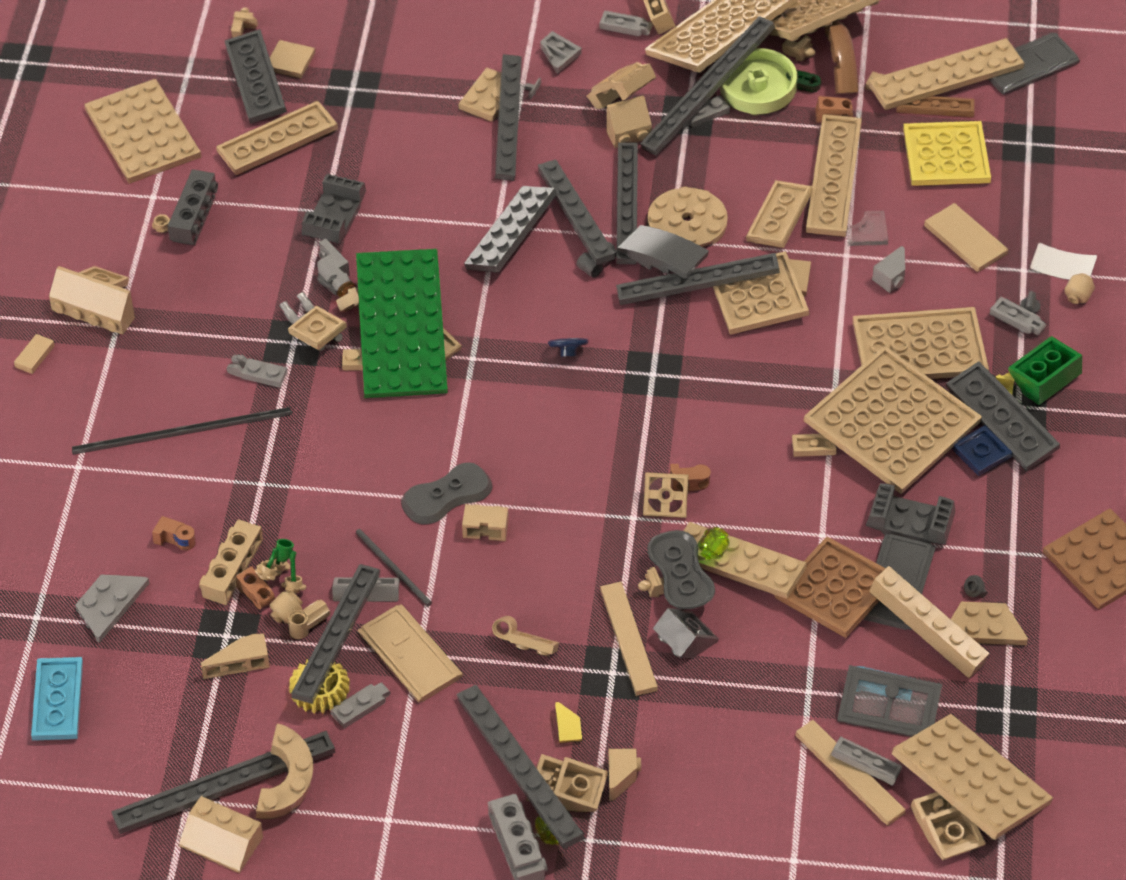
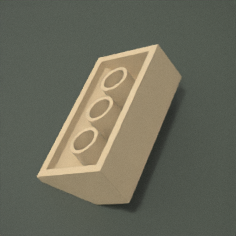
[49,266,135,335]

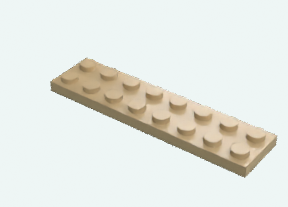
[868,38,1024,110]
[806,114,862,237]

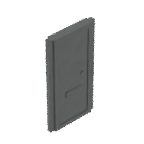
[988,32,1080,94]
[864,534,936,630]

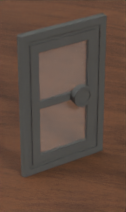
[837,665,942,737]

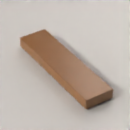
[896,96,975,117]

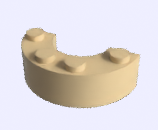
[256,723,313,819]

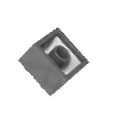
[653,608,719,658]

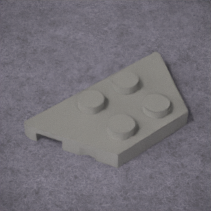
[75,574,150,643]

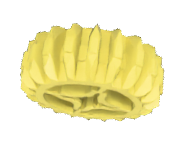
[289,660,350,715]

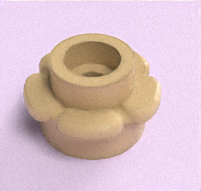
[152,214,170,233]

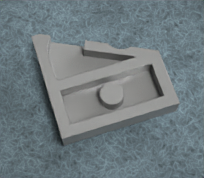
[540,31,582,73]

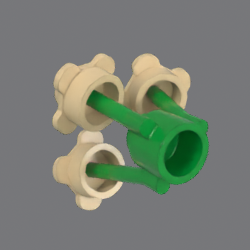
[255,539,306,594]

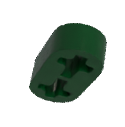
[786,70,821,93]

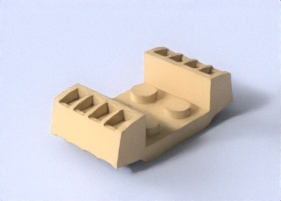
[587,62,656,109]

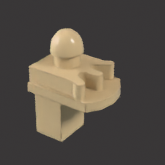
[231,8,258,38]
[782,35,815,61]
[336,287,359,312]
[638,567,664,597]

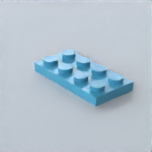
[31,657,83,740]

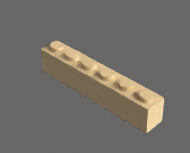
[869,566,989,679]

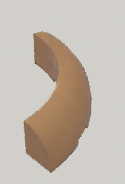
[825,20,859,93]

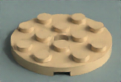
[648,187,727,247]

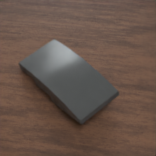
[617,225,709,279]

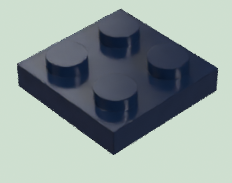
[952,425,1012,476]

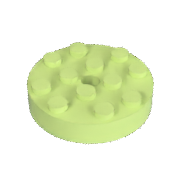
[720,48,797,115]

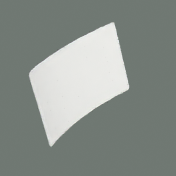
[1030,243,1097,280]

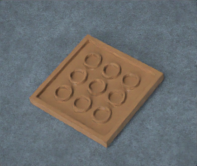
[1043,508,1126,610]
[775,537,886,638]

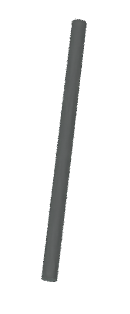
[355,529,432,607]

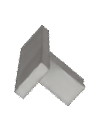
[525,78,541,99]

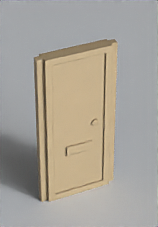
[358,604,463,703]

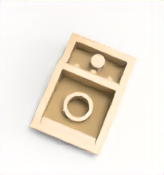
[526,754,608,812]
[910,792,985,861]

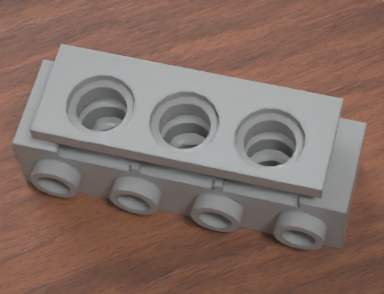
[488,794,548,880]

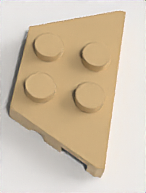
[951,601,1028,645]

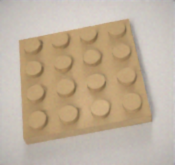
[713,251,809,335]

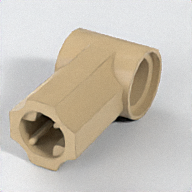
[288,600,330,639]

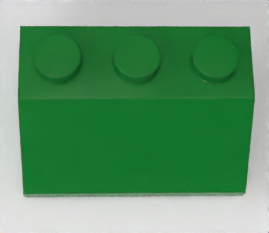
[1008,336,1083,405]

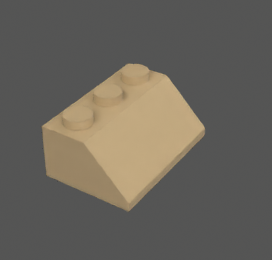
[179,796,263,873]

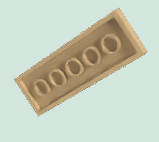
[216,101,338,175]
[684,522,806,599]

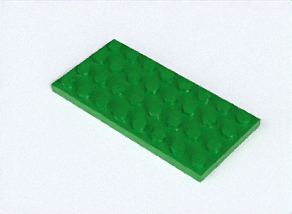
[356,249,448,398]

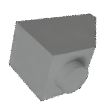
[872,246,905,293]

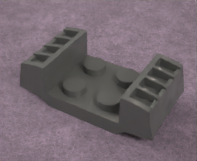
[302,173,366,244]
[866,483,956,545]

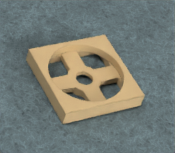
[643,472,689,518]

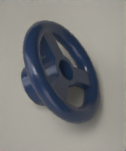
[548,338,589,356]

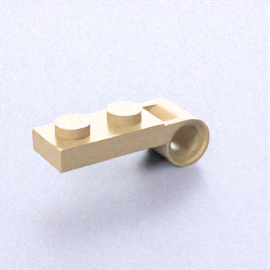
[492,616,559,656]

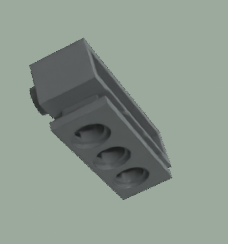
[168,169,218,245]

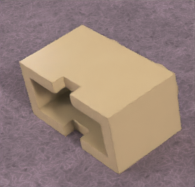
[462,504,509,541]

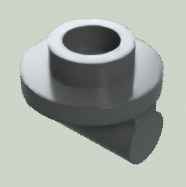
[1020,291,1041,314]
[964,575,988,598]

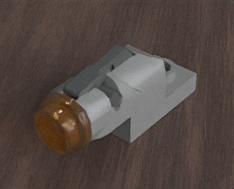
[317,239,356,298]

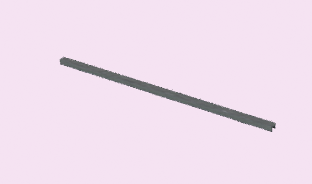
[72,407,292,455]

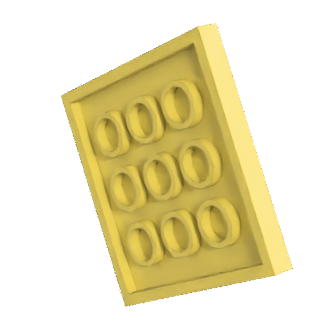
[903,121,991,186]

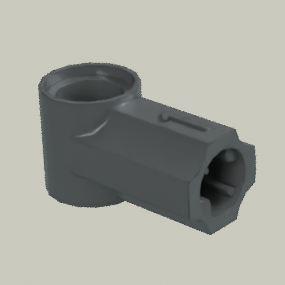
[576,242,617,278]

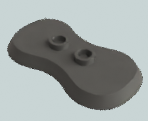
[401,462,493,524]
[647,530,715,610]

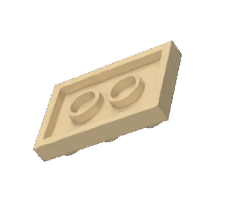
[459,68,501,122]

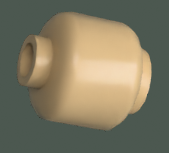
[1064,273,1095,304]
[270,591,303,624]

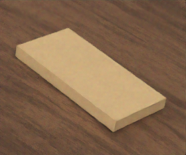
[746,180,813,248]
[924,203,1008,272]

